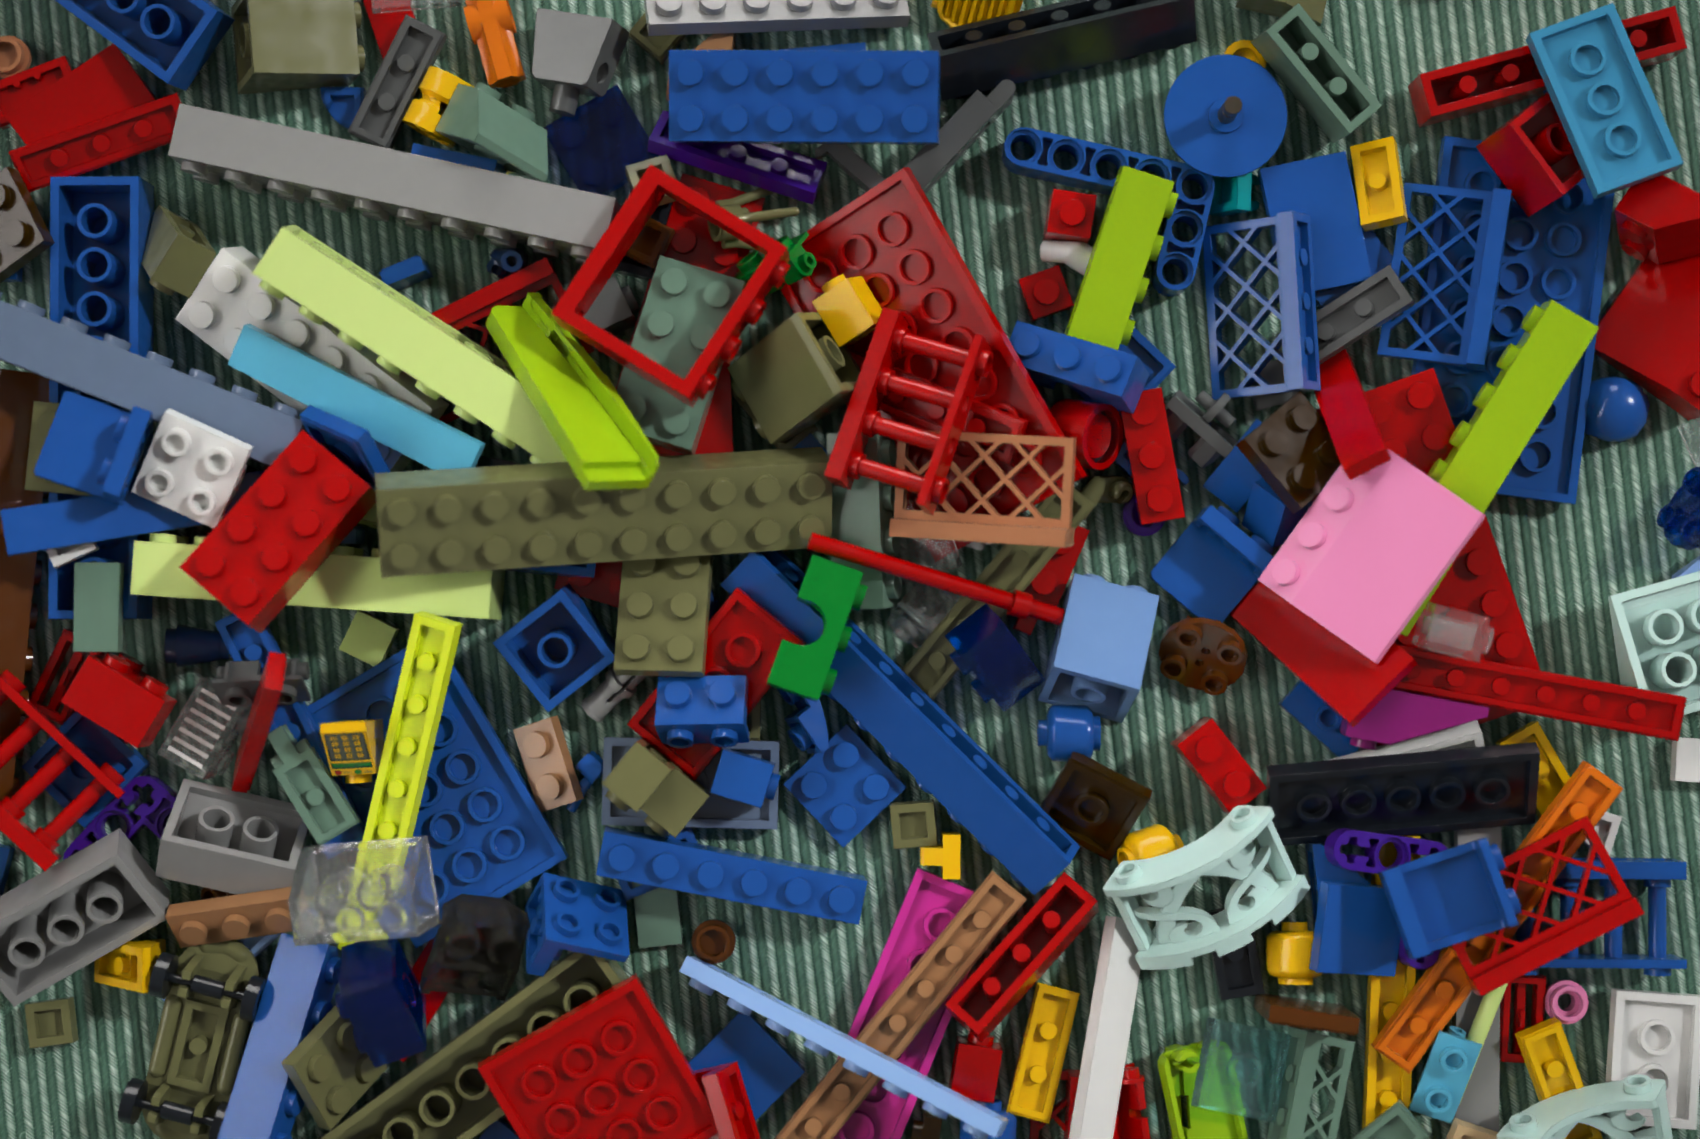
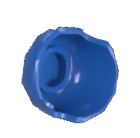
[1584,376,1650,443]

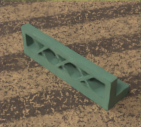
[1267,1027,1355,1139]

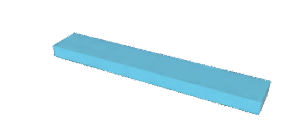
[227,324,486,470]

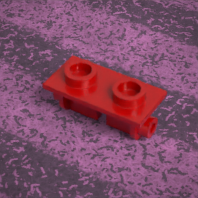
[1113,1063,1150,1139]

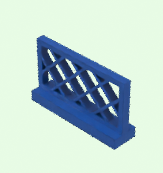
[1377,182,1512,372]
[1203,210,1321,400]

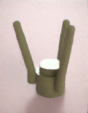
[707,188,800,250]

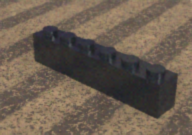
[927,0,1197,101]

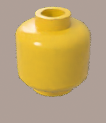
[1117,824,1184,865]
[1266,922,1323,985]

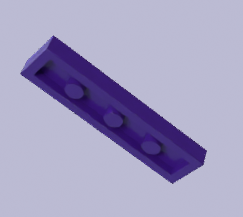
[648,110,827,205]

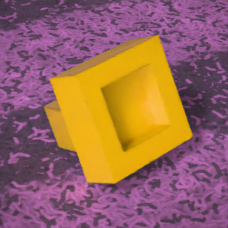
[920,832,961,880]

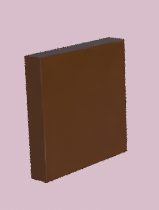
[1254,993,1360,1035]

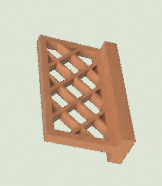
[889,430,1076,548]

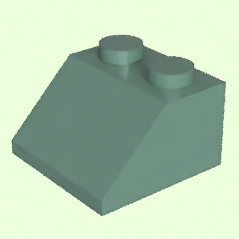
[435,82,548,182]

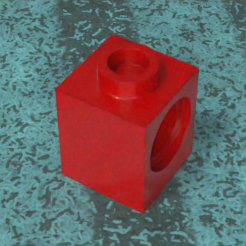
[948,1032,1003,1103]

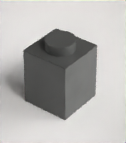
[584,276,640,336]

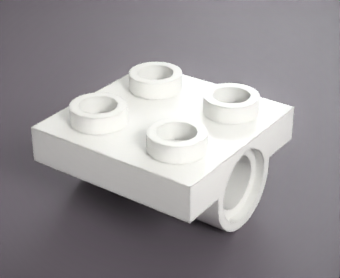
[131,408,254,529]

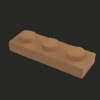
[165,886,311,948]

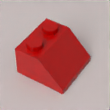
[1476,92,1584,217]
[1614,175,1700,264]

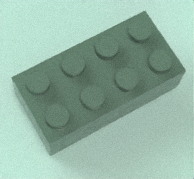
[617,255,746,455]

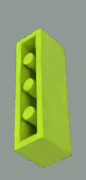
[1064,165,1178,350]

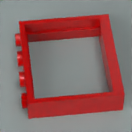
[551,164,791,408]

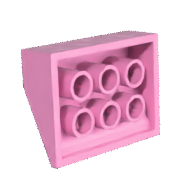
[1258,449,1486,664]

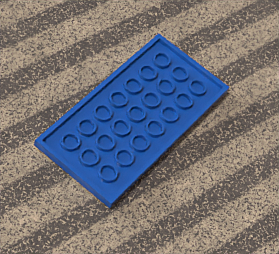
[1411,136,1615,505]

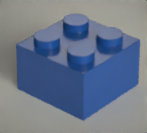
[493,583,616,712]

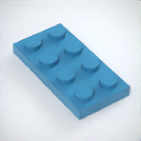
[1526,3,1684,200]

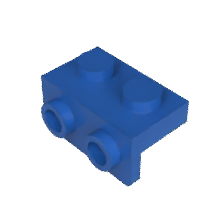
[654,675,750,748]

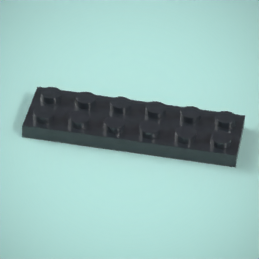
[1267,742,1540,845]

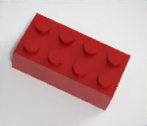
[179,429,376,634]

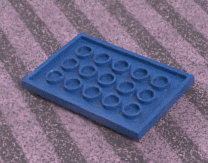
[307,647,569,948]

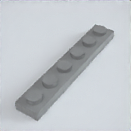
[644,0,910,36]

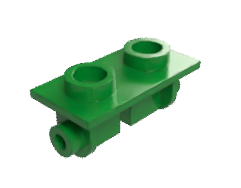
[733,231,817,295]

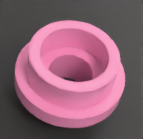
[1545,979,1589,1024]

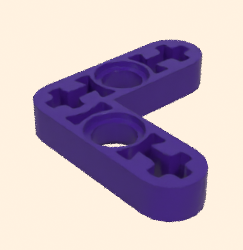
[63,775,178,860]
[1324,828,1448,969]

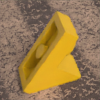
[94,938,166,993]

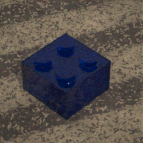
[335,929,427,1068]

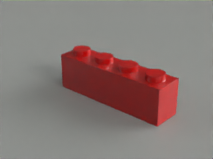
[945,872,1099,1043]

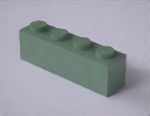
[826,433,902,610]

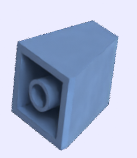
[1038,573,1160,723]

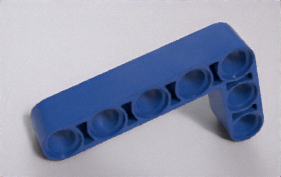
[1002,127,1215,297]

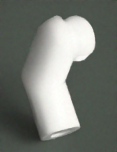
[1040,240,1093,276]

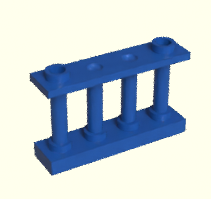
[1516,857,1687,976]

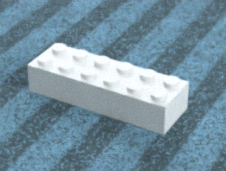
[175,246,449,472]

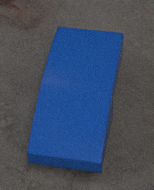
[1202,418,1263,512]
[777,688,829,754]

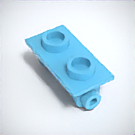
[1409,1026,1482,1124]

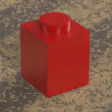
[1043,188,1097,243]

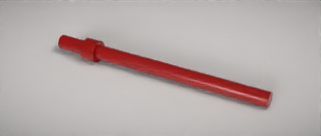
[807,532,1065,625]

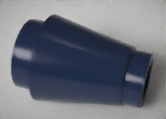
[165,624,230,668]

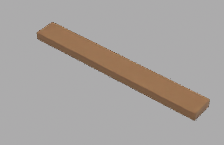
[774,870,1027,1139]

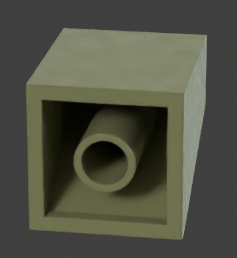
[231,0,365,94]
[727,312,860,444]

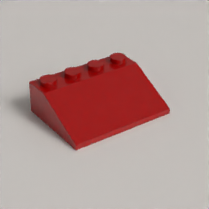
[1594,254,1700,420]

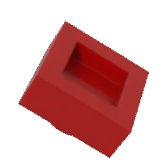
[1017,265,1074,322]

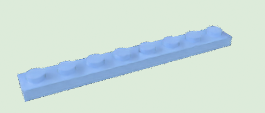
[679,955,1009,1139]

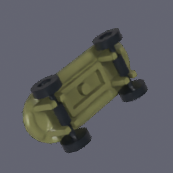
[118,940,267,1139]

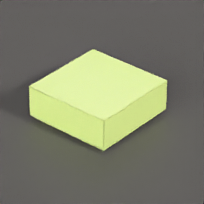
[339,610,400,666]

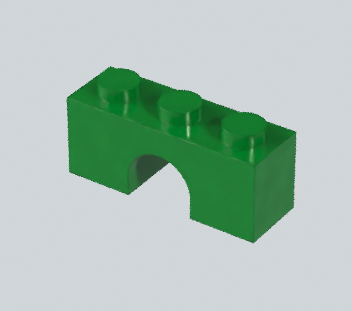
[766,555,868,702]

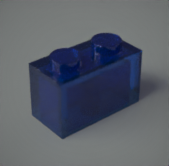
[945,603,1045,712]

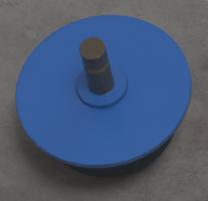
[1164,54,1287,178]

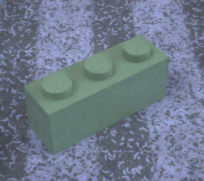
[1251,3,1382,143]

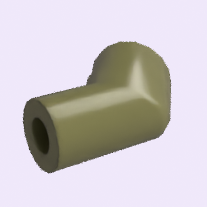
[1080,475,1134,520]

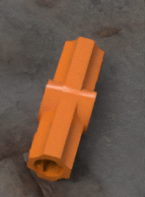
[463,0,526,89]

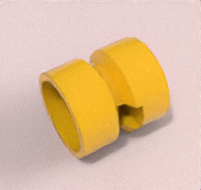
[402,66,474,148]

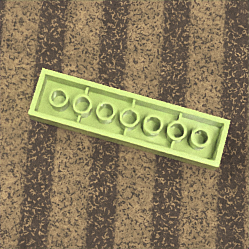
[253,224,568,464]
[130,533,505,620]

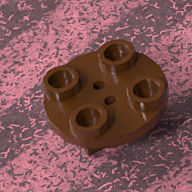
[1158,615,1248,695]

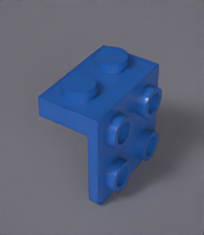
[1150,505,1274,622]

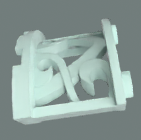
[1103,805,1310,970]
[1496,1074,1673,1139]

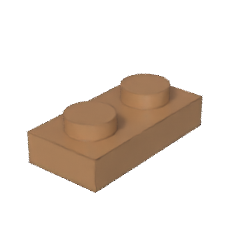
[513,715,584,812]

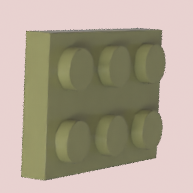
[613,555,713,677]

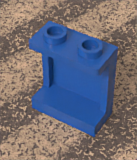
[1378,838,1522,959]

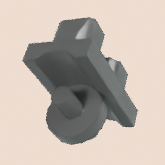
[1166,389,1237,468]

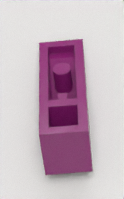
[1340,689,1489,750]

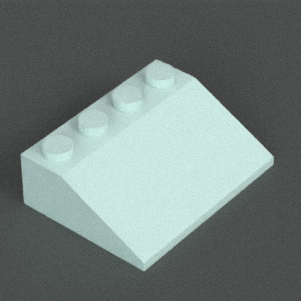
[1608,571,1700,715]

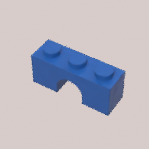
[1009,320,1149,414]

